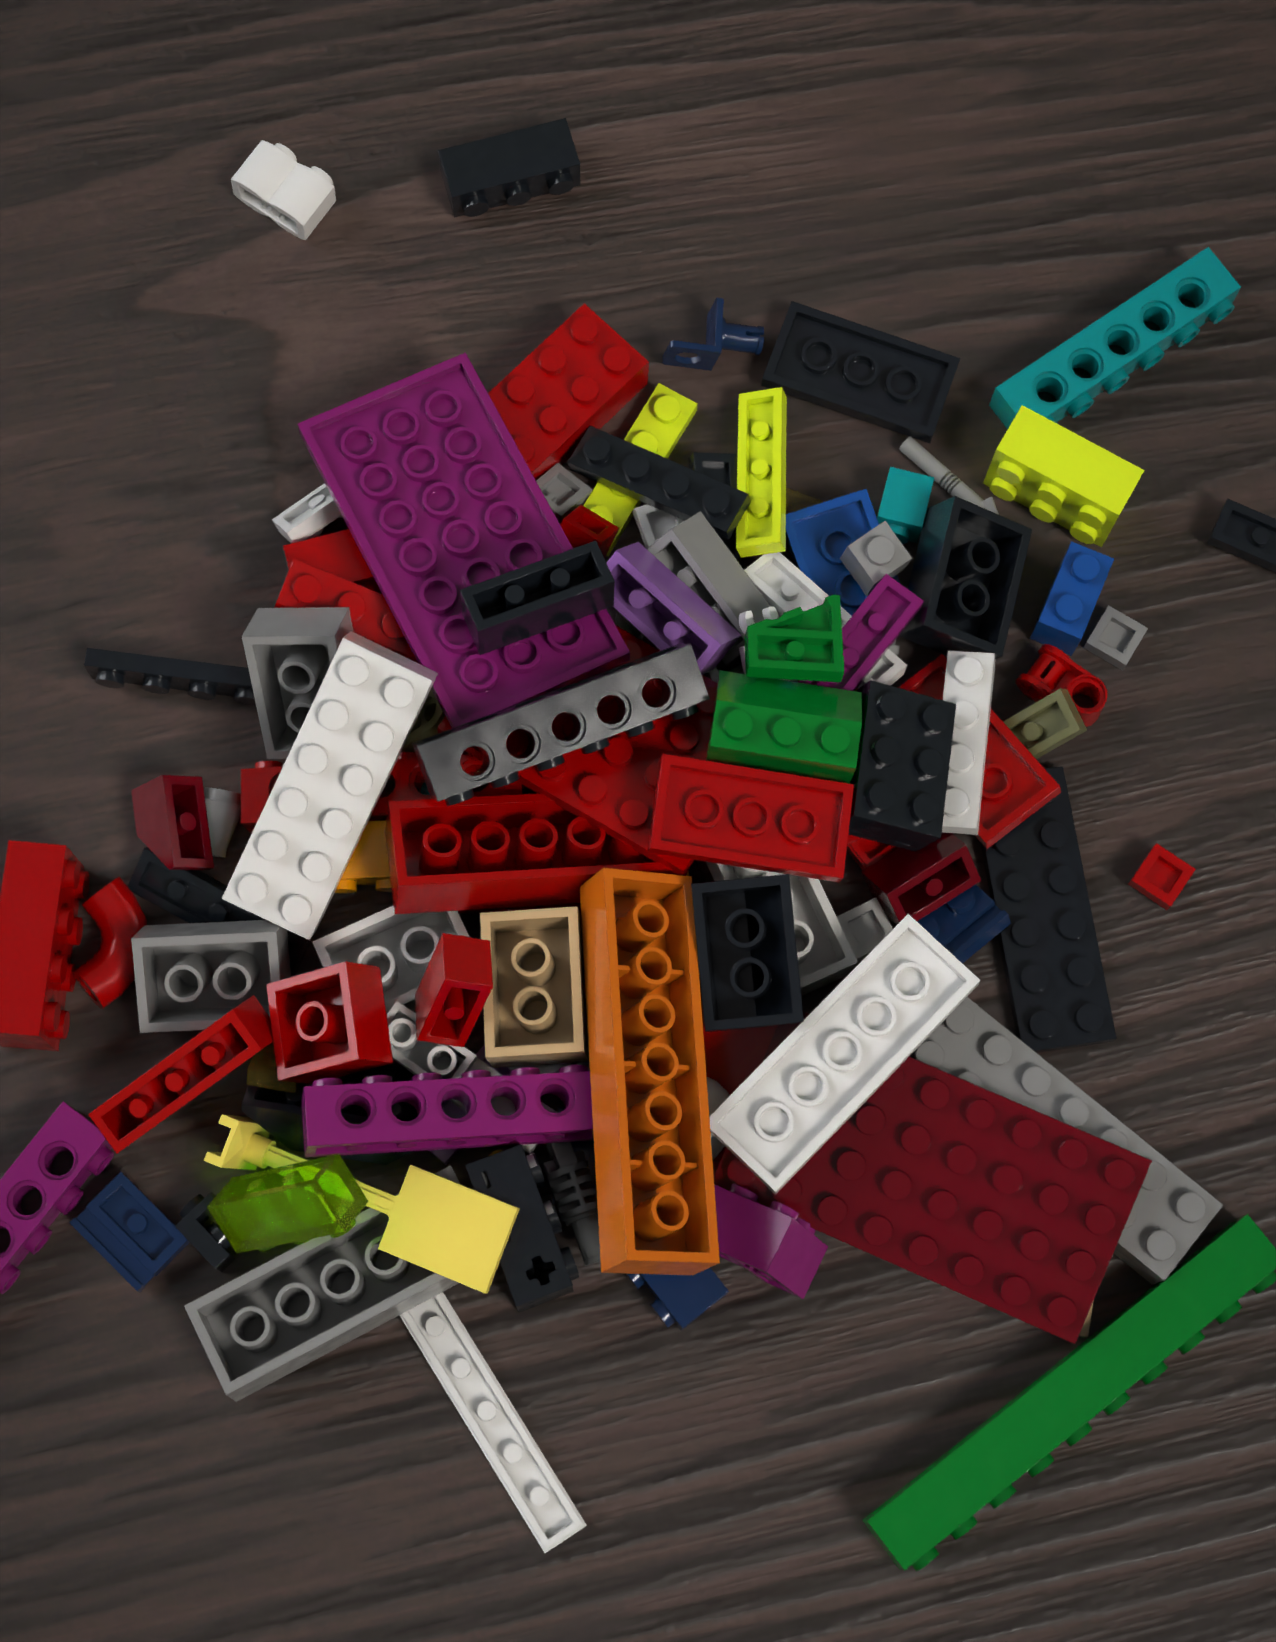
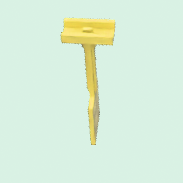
[204,1114,520,1294]

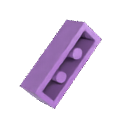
[607,542,741,675]

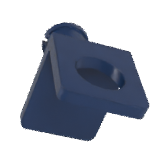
[662,298,764,371]

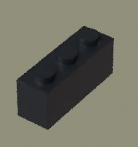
[438,118,581,218]
[460,540,615,655]

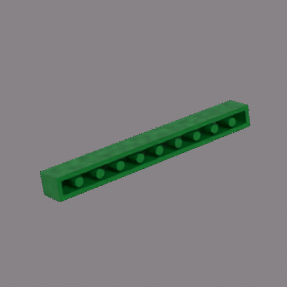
[862,1214,1276,1572]

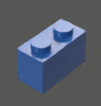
[1029,541,1114,656]

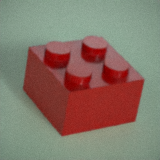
[266,961,393,1084]

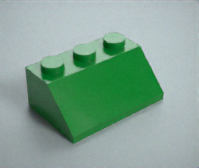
[706,670,862,784]

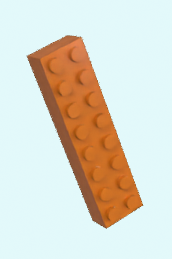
[580,868,720,1275]

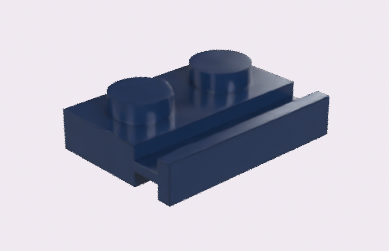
[917,884,1011,964]
[69,1172,190,1292]

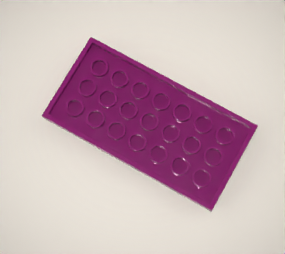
[297,352,630,728]

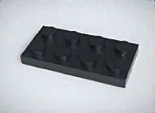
[761,301,961,443]

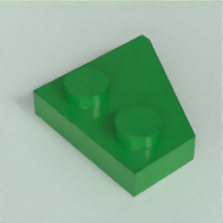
[745,595,844,682]

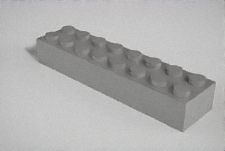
[910,997,1223,1285]

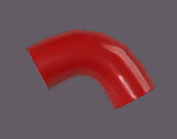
[73,876,147,1009]

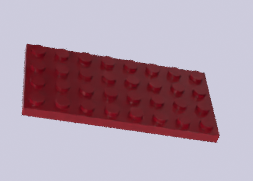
[714,1011,1152,1344]

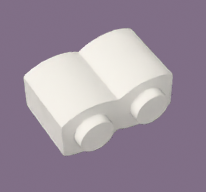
[231,140,336,240]

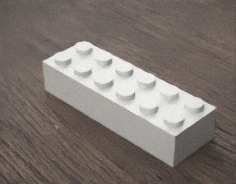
[222,631,438,940]

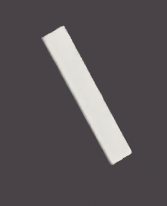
[399,1292,587,1553]

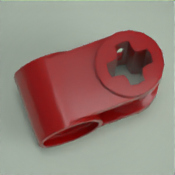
[1015,644,1108,727]

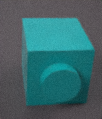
[877,467,935,544]

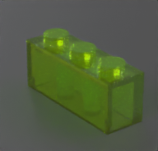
[207,1154,368,1253]

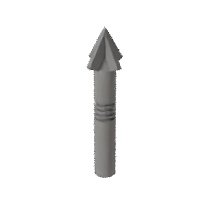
[899,436,999,515]

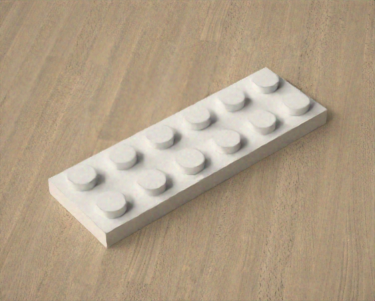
[709,914,980,1195]

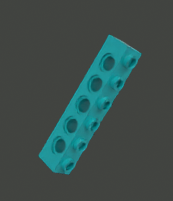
[989,247,1241,430]

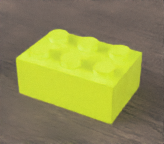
[983,405,1145,547]

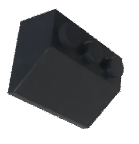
[691,874,804,1032]

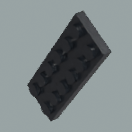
[980,766,1117,1053]

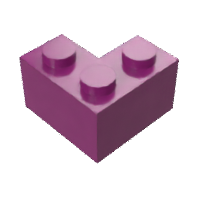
[714,1184,828,1299]

